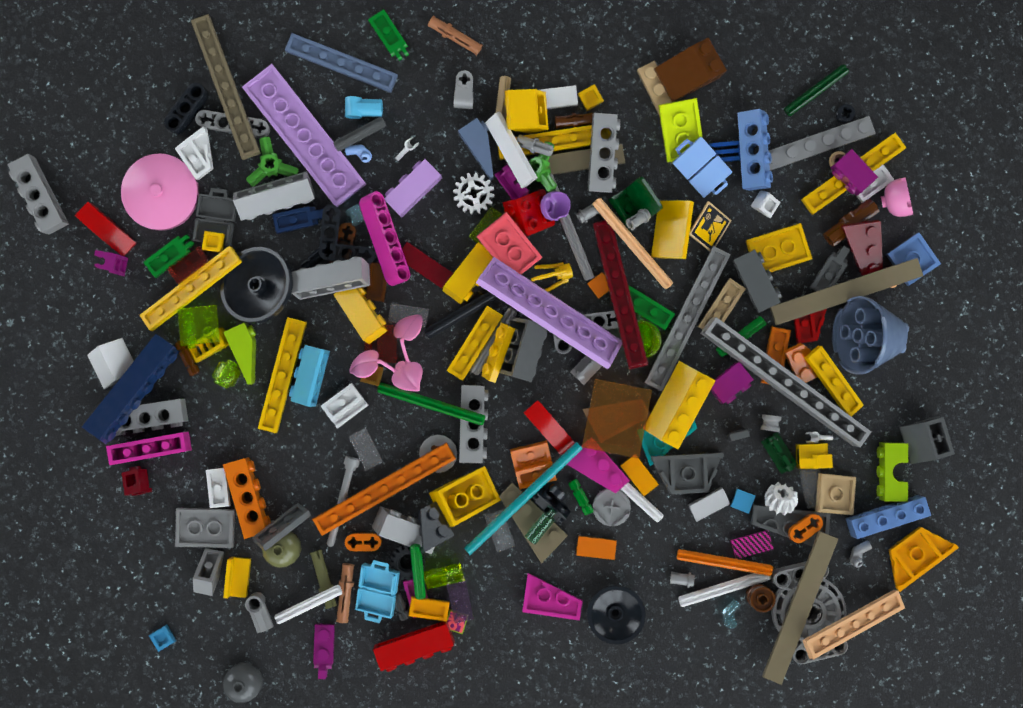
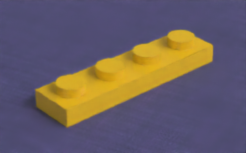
[447,306,503,381]
[804,346,864,417]

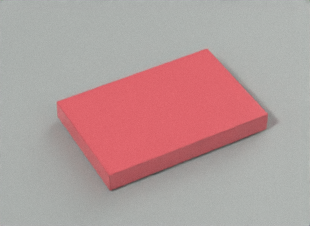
[476,212,543,275]

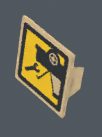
[689,201,732,251]

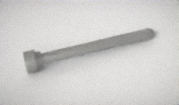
[327,456,360,547]

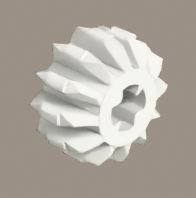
[764,482,798,516]

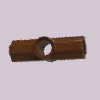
[823,199,880,247]

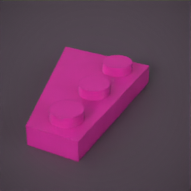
[566,437,630,494]
[522,573,582,620]

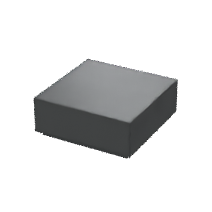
[726,429,750,441]

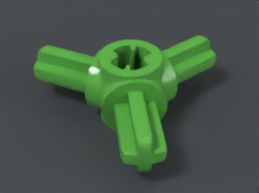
[246,137,299,187]
[529,141,557,192]

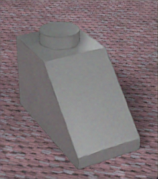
[193,548,224,596]

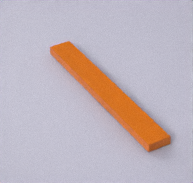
[312,442,456,536]

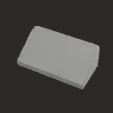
[687,487,730,522]

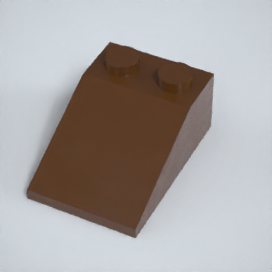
[654,37,727,102]

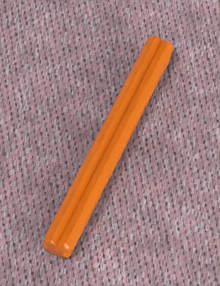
[676,549,773,576]

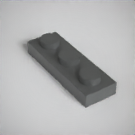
[252,503,311,551]

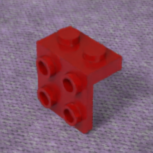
[502,189,555,237]

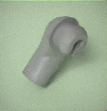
[849,540,872,568]

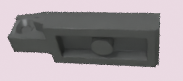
[809,246,850,292]

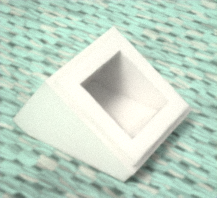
[751,191,781,218]

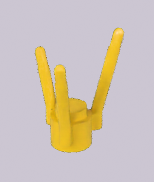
[531,262,573,292]

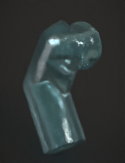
[722,599,741,629]

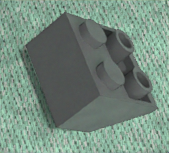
[899,416,955,464]

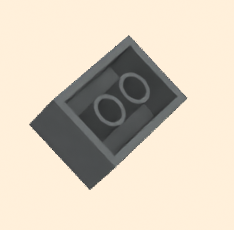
[732,250,782,313]
[499,316,547,382]

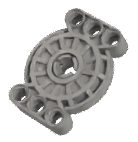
[771,561,848,664]

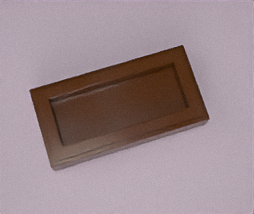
[365,262,387,302]

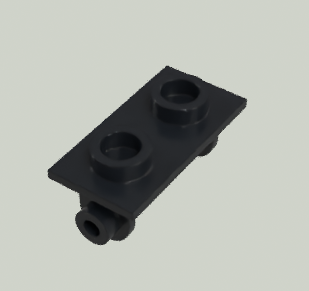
[531,487,571,524]

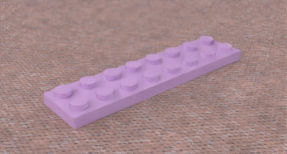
[242,64,366,207]
[476,257,622,369]

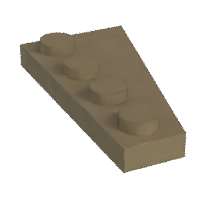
[499,482,568,564]

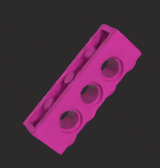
[106,431,192,466]

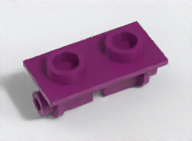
[494,165,530,199]

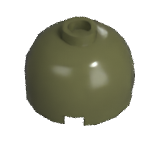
[262,531,302,568]

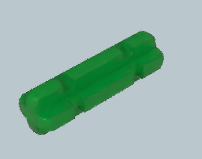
[568,479,593,515]

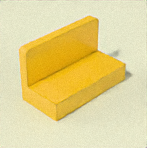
[223,556,251,599]

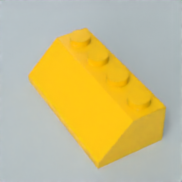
[643,361,715,449]

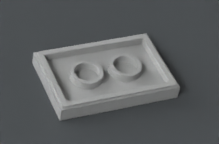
[175,508,235,548]

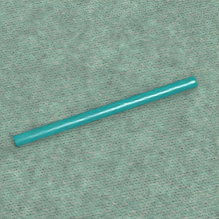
[464,442,583,555]

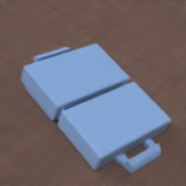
[672,137,732,198]

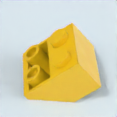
[505,89,549,134]

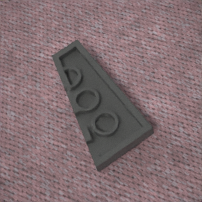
[751,505,831,547]

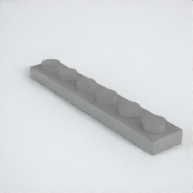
[769,116,876,171]

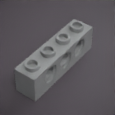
[587,113,620,193]
[7,154,69,235]
[459,385,489,463]
[116,399,188,436]

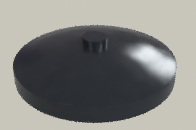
[220,247,293,323]

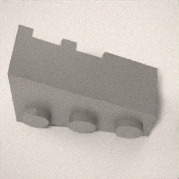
[372,506,435,554]

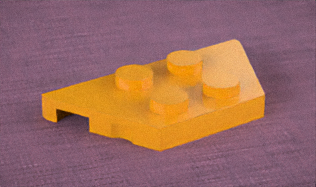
[889,527,959,592]

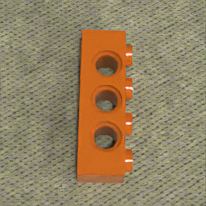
[223,457,271,539]

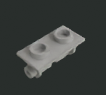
[570,356,602,385]

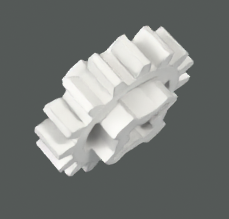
[453,172,495,215]

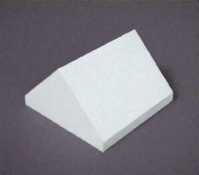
[87,338,134,389]

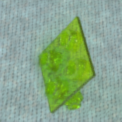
[178,305,220,349]

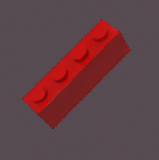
[373,621,455,672]

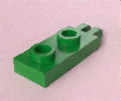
[368,9,409,61]
[143,234,194,278]

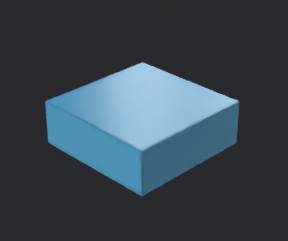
[730,488,755,514]
[149,624,177,652]

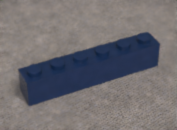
[82,334,179,444]

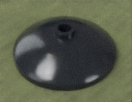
[587,585,646,644]

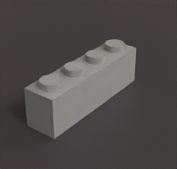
[233,171,315,221]
[292,257,370,300]

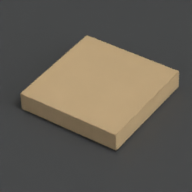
[815,473,856,515]

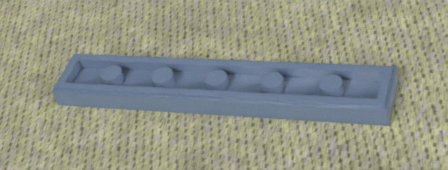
[285,33,398,93]

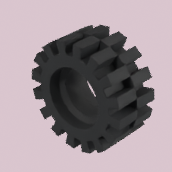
[390,545,426,580]

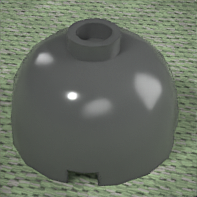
[223,662,263,703]

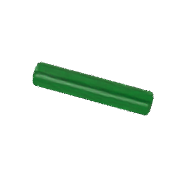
[716,316,766,357]
[410,544,426,600]

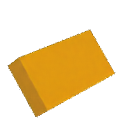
[620,454,659,496]
[409,596,450,622]

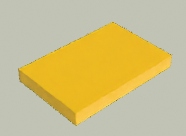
[651,201,694,259]
[746,223,812,273]

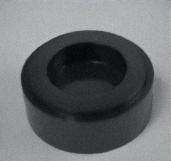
[548,483,567,501]

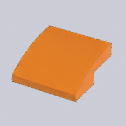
[510,440,557,489]

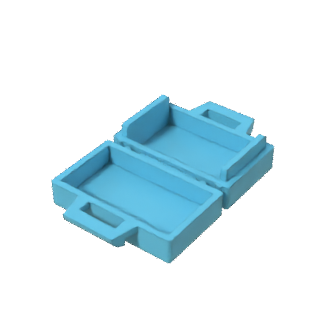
[355,560,400,623]

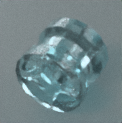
[345,204,365,226]

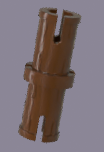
[555,113,593,128]

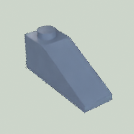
[458,118,494,181]

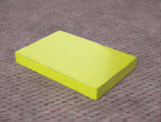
[658,98,703,162]

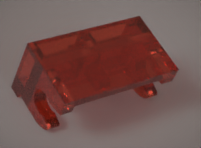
[167,246,211,284]

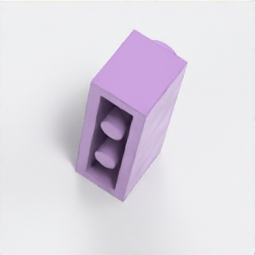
[384,159,442,218]

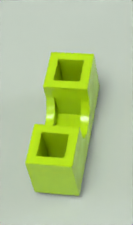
[877,442,908,502]

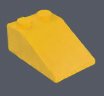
[429,466,501,527]

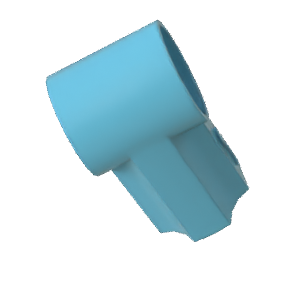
[345,96,383,119]

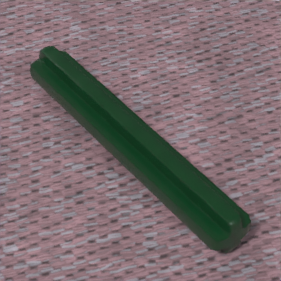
[784,64,849,116]

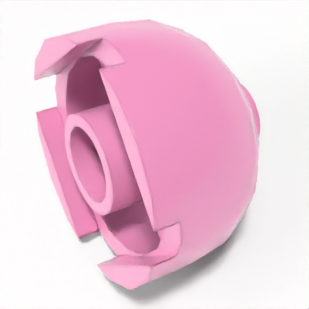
[881,177,913,217]

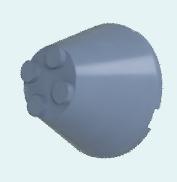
[832,296,909,374]

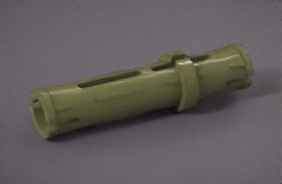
[310,549,337,609]

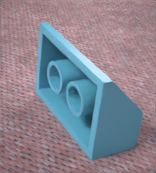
[289,345,330,407]

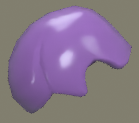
[540,191,570,221]

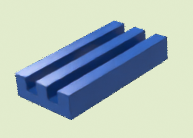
[708,141,741,162]

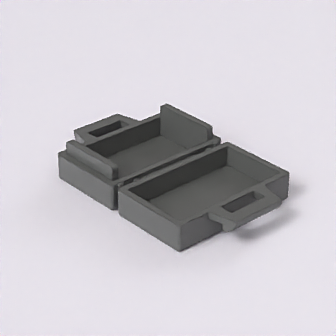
[192,188,237,246]

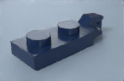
[272,206,327,234]

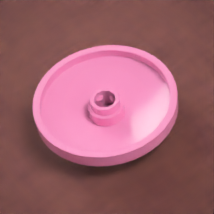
[121,154,199,231]

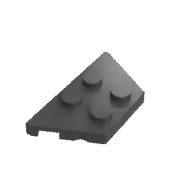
[651,452,724,494]

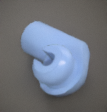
[345,144,372,163]

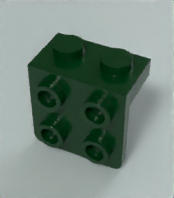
[609,177,663,231]

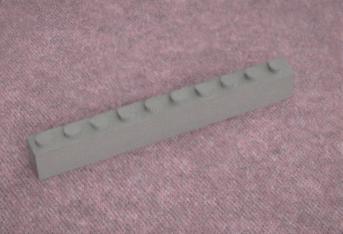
[700,317,871,448]

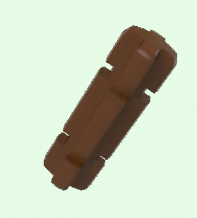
[175,340,199,376]

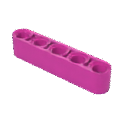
[359,191,410,286]

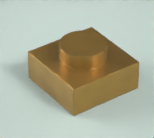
[360,366,384,386]

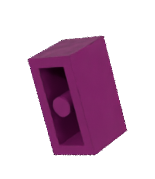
[830,149,878,196]
[710,362,754,404]

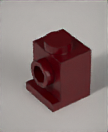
[121,466,152,496]

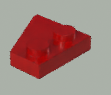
[793,309,827,344]

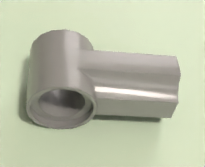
[245,592,274,633]

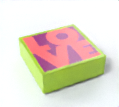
[447,609,468,634]

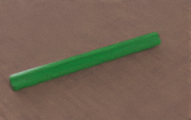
[377,383,485,425]

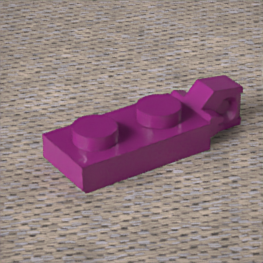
[313,624,335,679]

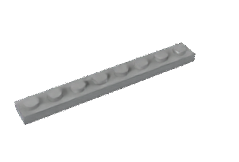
[644,246,731,391]

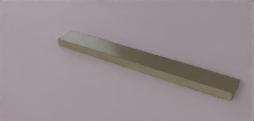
[191,14,261,160]
[770,258,923,325]
[762,531,838,685]

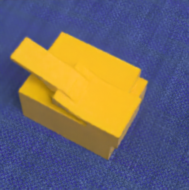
[795,443,833,469]

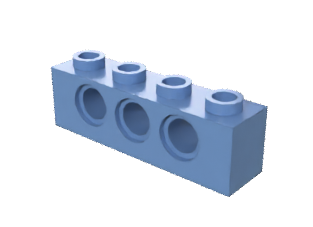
[738,109,773,191]
[845,495,931,539]

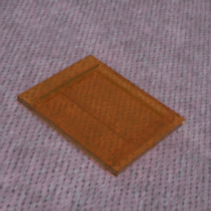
[582,379,652,458]

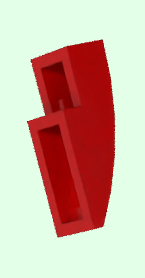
[75,202,137,257]
[523,400,575,455]

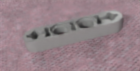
[195,110,270,138]

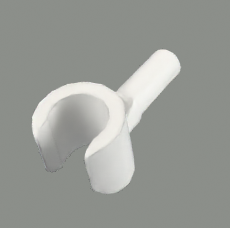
[395,137,419,161]
[805,431,833,443]

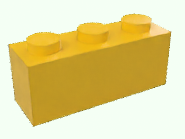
[442,242,493,304]
[334,287,388,344]

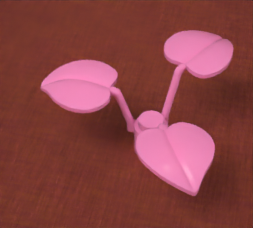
[349,314,423,391]

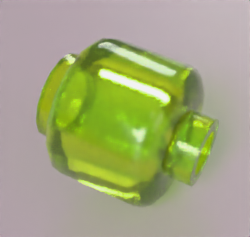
[212,359,241,389]

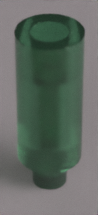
[525,508,557,545]

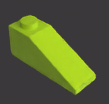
[223,322,256,385]

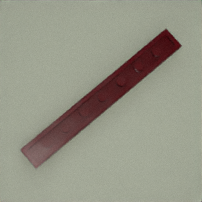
[592,220,648,369]

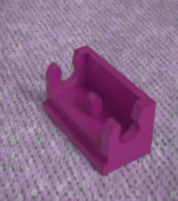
[94,250,128,277]

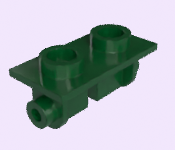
[761,432,797,474]

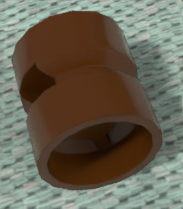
[745,583,776,612]

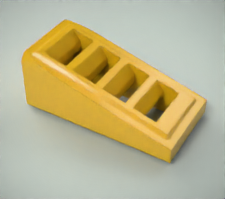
[187,327,229,363]

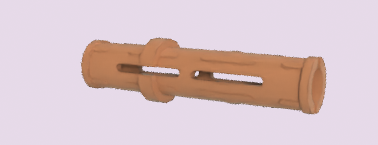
[428,15,483,56]
[336,563,354,623]

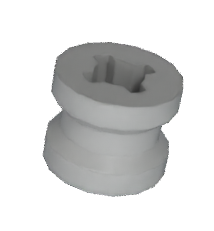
[760,414,782,432]

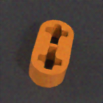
[788,513,823,543]
[345,533,382,551]

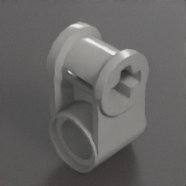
[454,70,473,109]

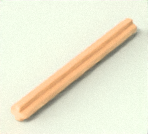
[593,198,673,289]

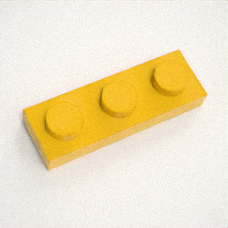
[481,322,515,383]

